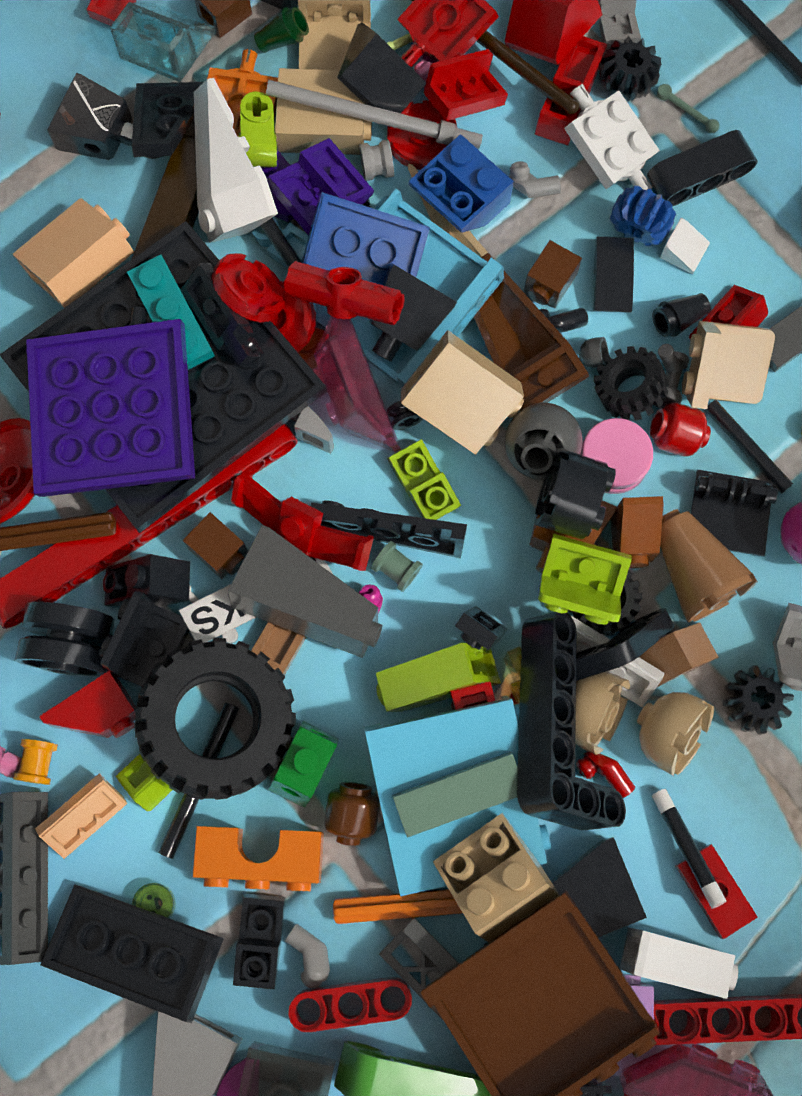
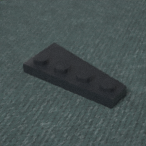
[311,500,467,558]

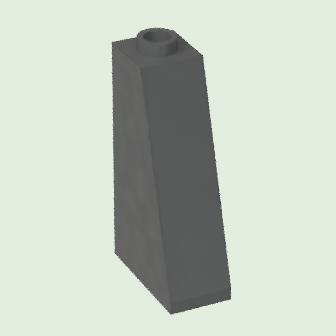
[228,525,383,658]

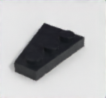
[132,82,204,159]

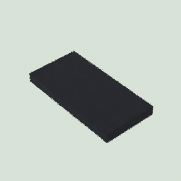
[40,884,224,1024]

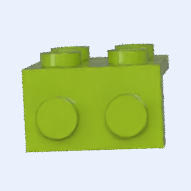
[538,534,632,625]

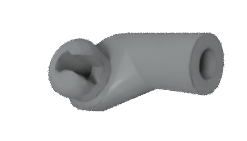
[285,924,330,988]

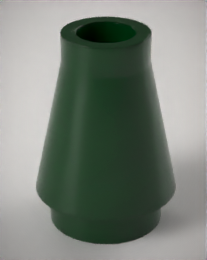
[254,7,309,53]

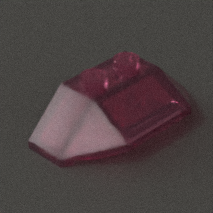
[312,316,402,453]
[620,1044,773,1096]

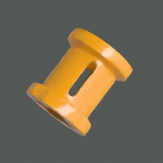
[13,739,58,785]

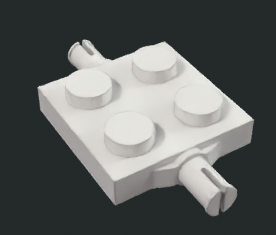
[564,84,660,190]

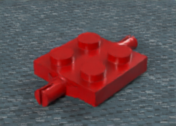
[397,0,499,67]

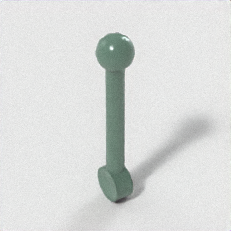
[657,84,720,133]

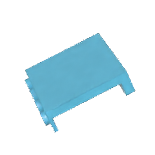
[313,188,504,387]
[364,695,551,896]

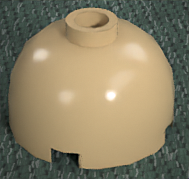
[575,672,630,755]
[637,692,714,776]

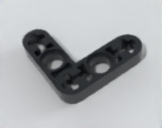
[576,608,675,681]

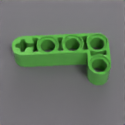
[334,1041,491,1096]

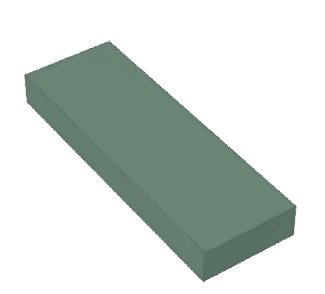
[392,752,518,838]

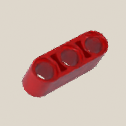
[288,977,412,1032]

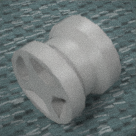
[359,140,394,181]

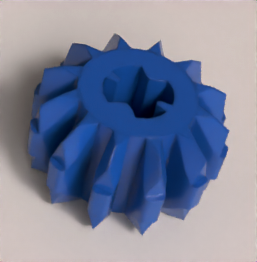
[609,186,676,246]

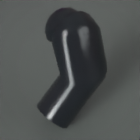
[539,308,588,333]

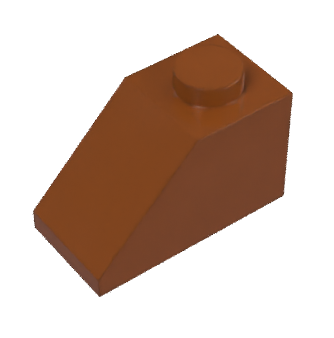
[610,496,664,568]

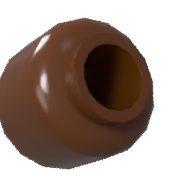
[324,782,380,846]

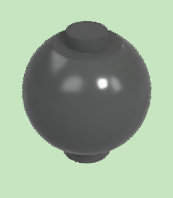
[505,403,583,480]

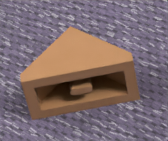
[639,622,719,687]

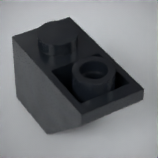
[103,554,190,606]

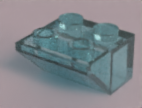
[110,2,216,82]

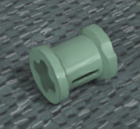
[371,541,423,592]

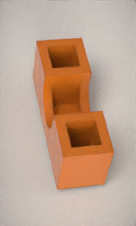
[193,826,324,891]

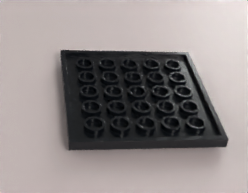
[0,221,327,533]

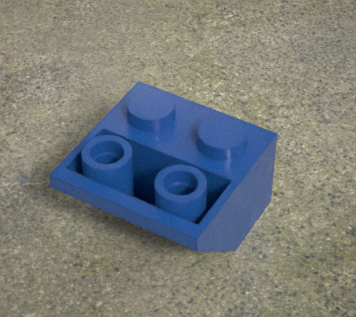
[408,134,514,233]

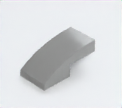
[598,0,641,52]
[291,406,334,454]

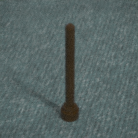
[477,30,579,115]

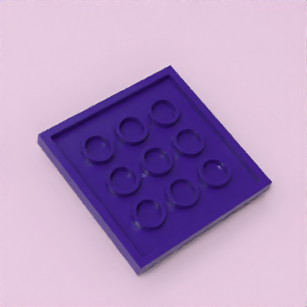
[26,319,195,497]

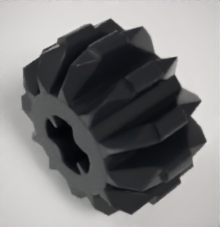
[599,35,662,102]
[722,665,794,735]

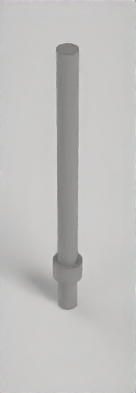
[265,80,483,149]

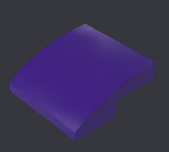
[267,138,374,236]

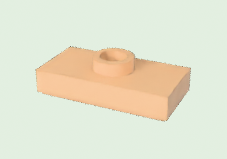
[35,773,128,859]

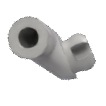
[508,161,561,198]

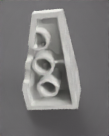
[194,78,278,243]

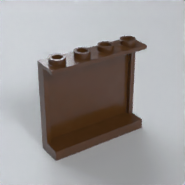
[420,890,660,1096]

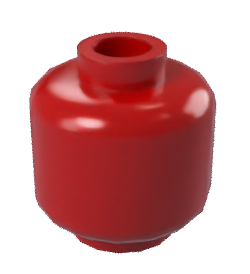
[650,402,711,457]

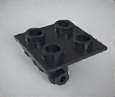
[691,469,778,557]

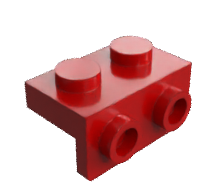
[423,49,508,121]

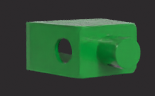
[269,721,339,808]

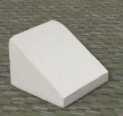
[660,218,710,274]

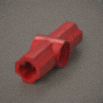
[284,261,404,326]

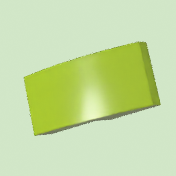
[387,439,461,520]

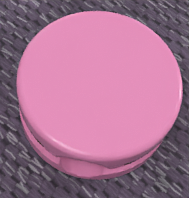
[581,418,653,494]

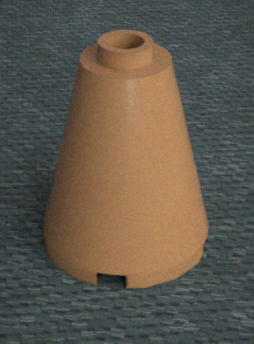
[660,509,758,623]

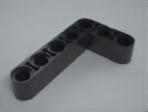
[517,612,626,830]

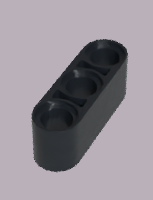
[647,130,758,207]

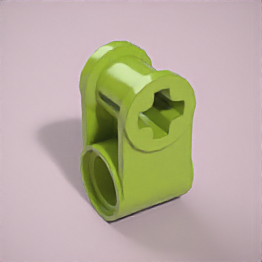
[239,91,277,167]

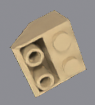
[433,813,559,943]

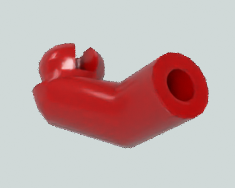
[576,751,635,798]

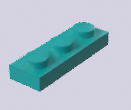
[127,254,215,370]

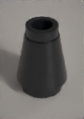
[652,293,711,337]

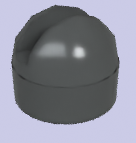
[579,337,609,368]

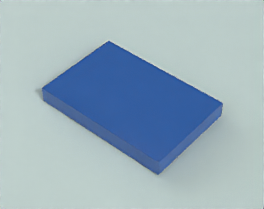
[302,192,430,285]

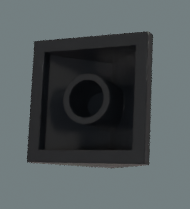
[337,22,427,113]

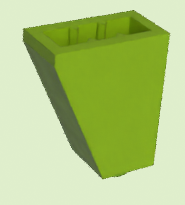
[376,643,501,712]

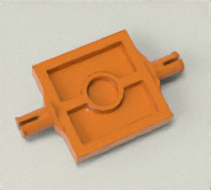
[207,49,278,137]

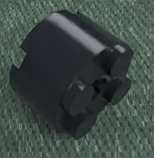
[534,448,616,539]

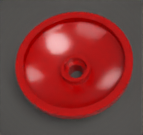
[0,418,36,523]

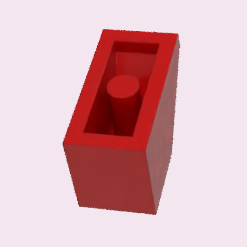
[39,671,136,738]

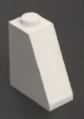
[620,927,738,999]

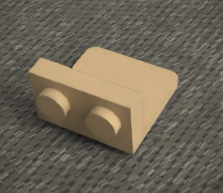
[298,0,371,70]
[682,321,775,409]

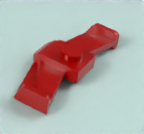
[231,471,374,571]

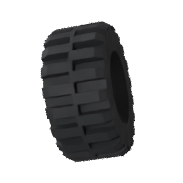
[134,638,296,800]

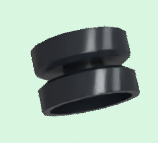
[14,602,115,676]

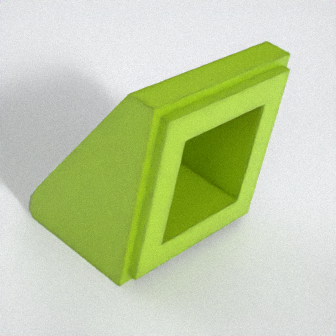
[115,754,172,811]

